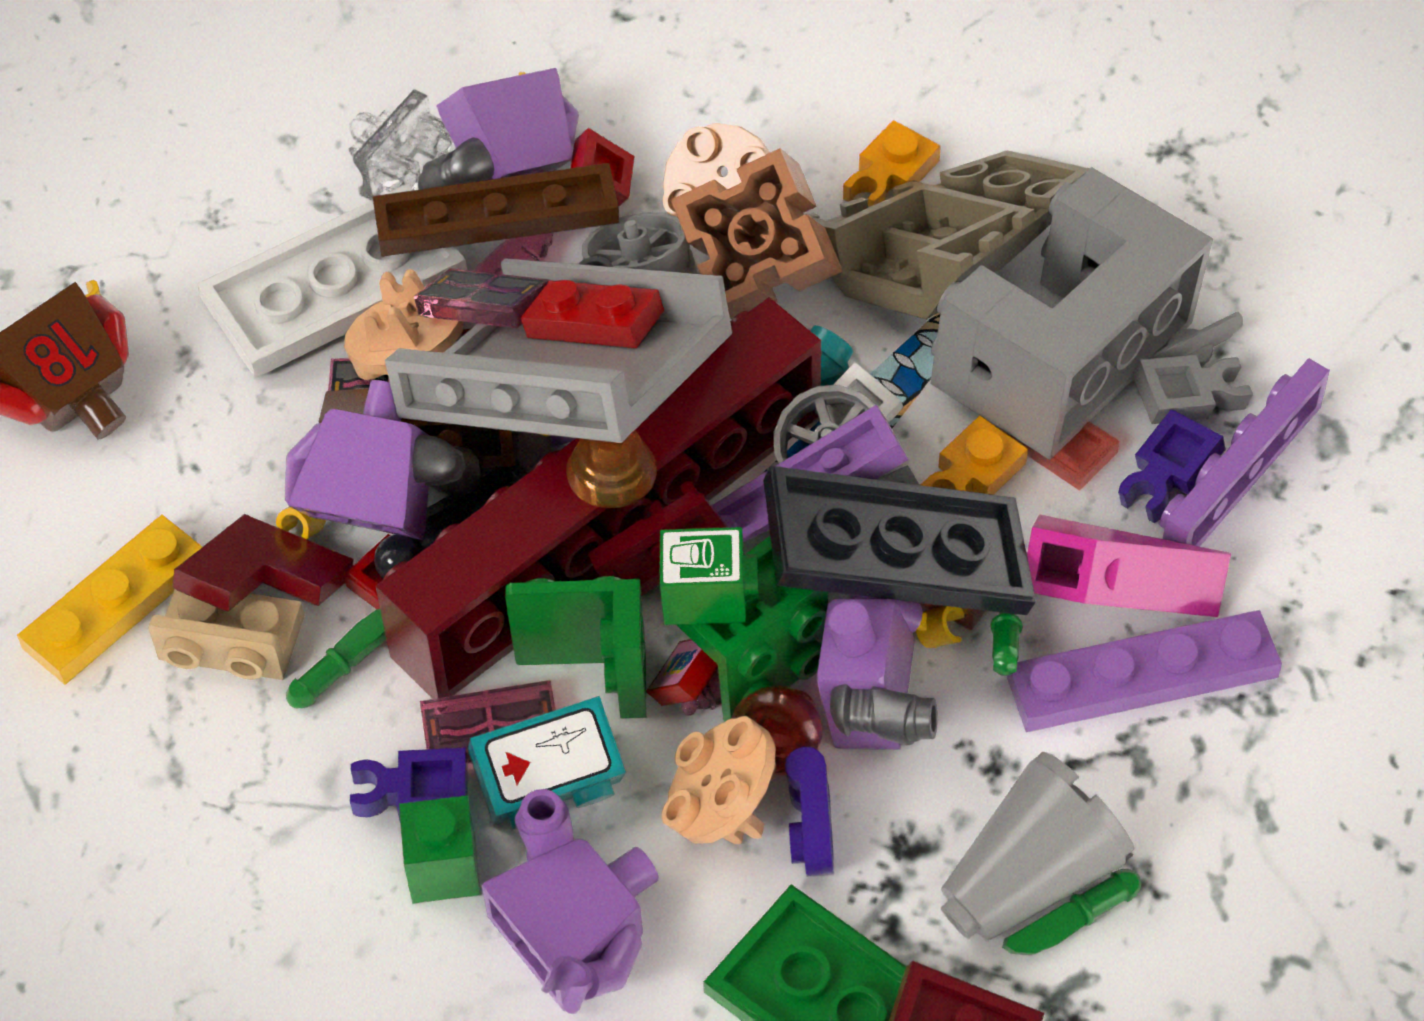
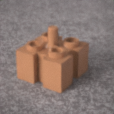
[671,148,843,320]

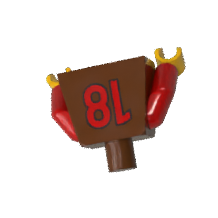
[0,280,129,440]

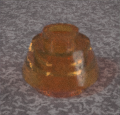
[566,430,657,508]

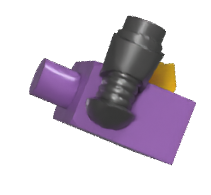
[417,68,579,190]
[276,380,481,540]
[817,595,964,750]

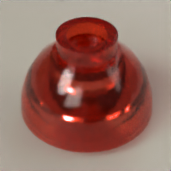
[732,685,823,776]

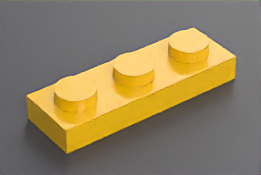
[17,514,202,685]

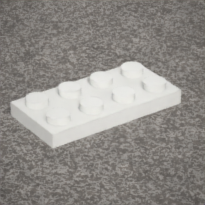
[197,183,467,378]

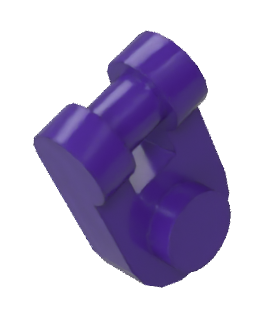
[785,747,834,877]

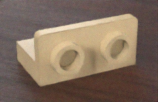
[148,589,305,680]

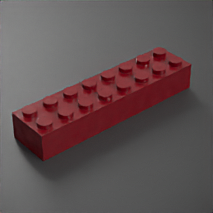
[375,297,821,706]

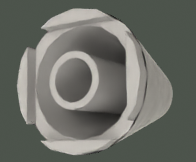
[941,751,1135,941]

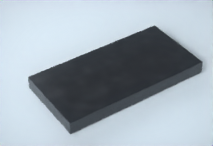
[763,466,1036,615]

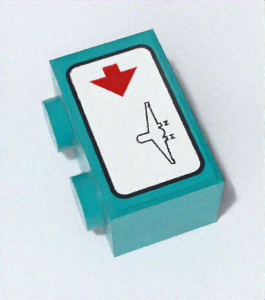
[467,696,626,830]

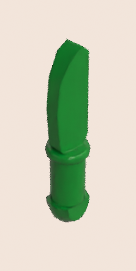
[286,609,386,709]
[990,612,1023,676]
[1002,869,1141,955]

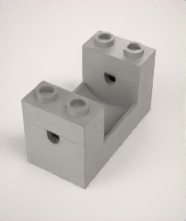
[930,167,1213,460]

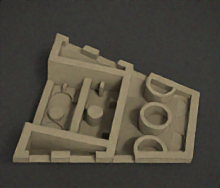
[808,150,1090,320]

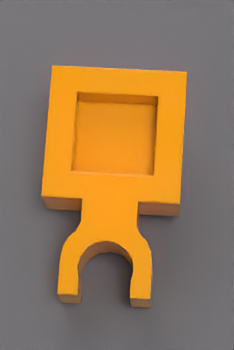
[843,120,941,207]
[920,415,1028,495]

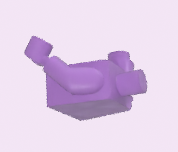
[482,789,659,1014]

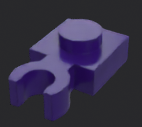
[1118,409,1226,523]
[350,747,468,821]

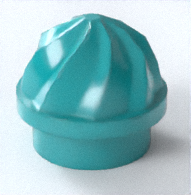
[810,325,854,386]

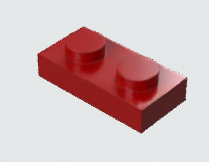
[521,280,664,348]

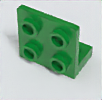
[676,536,828,721]
[505,576,647,719]

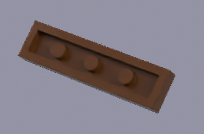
[372,163,619,257]

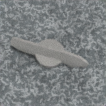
[1150,312,1243,368]

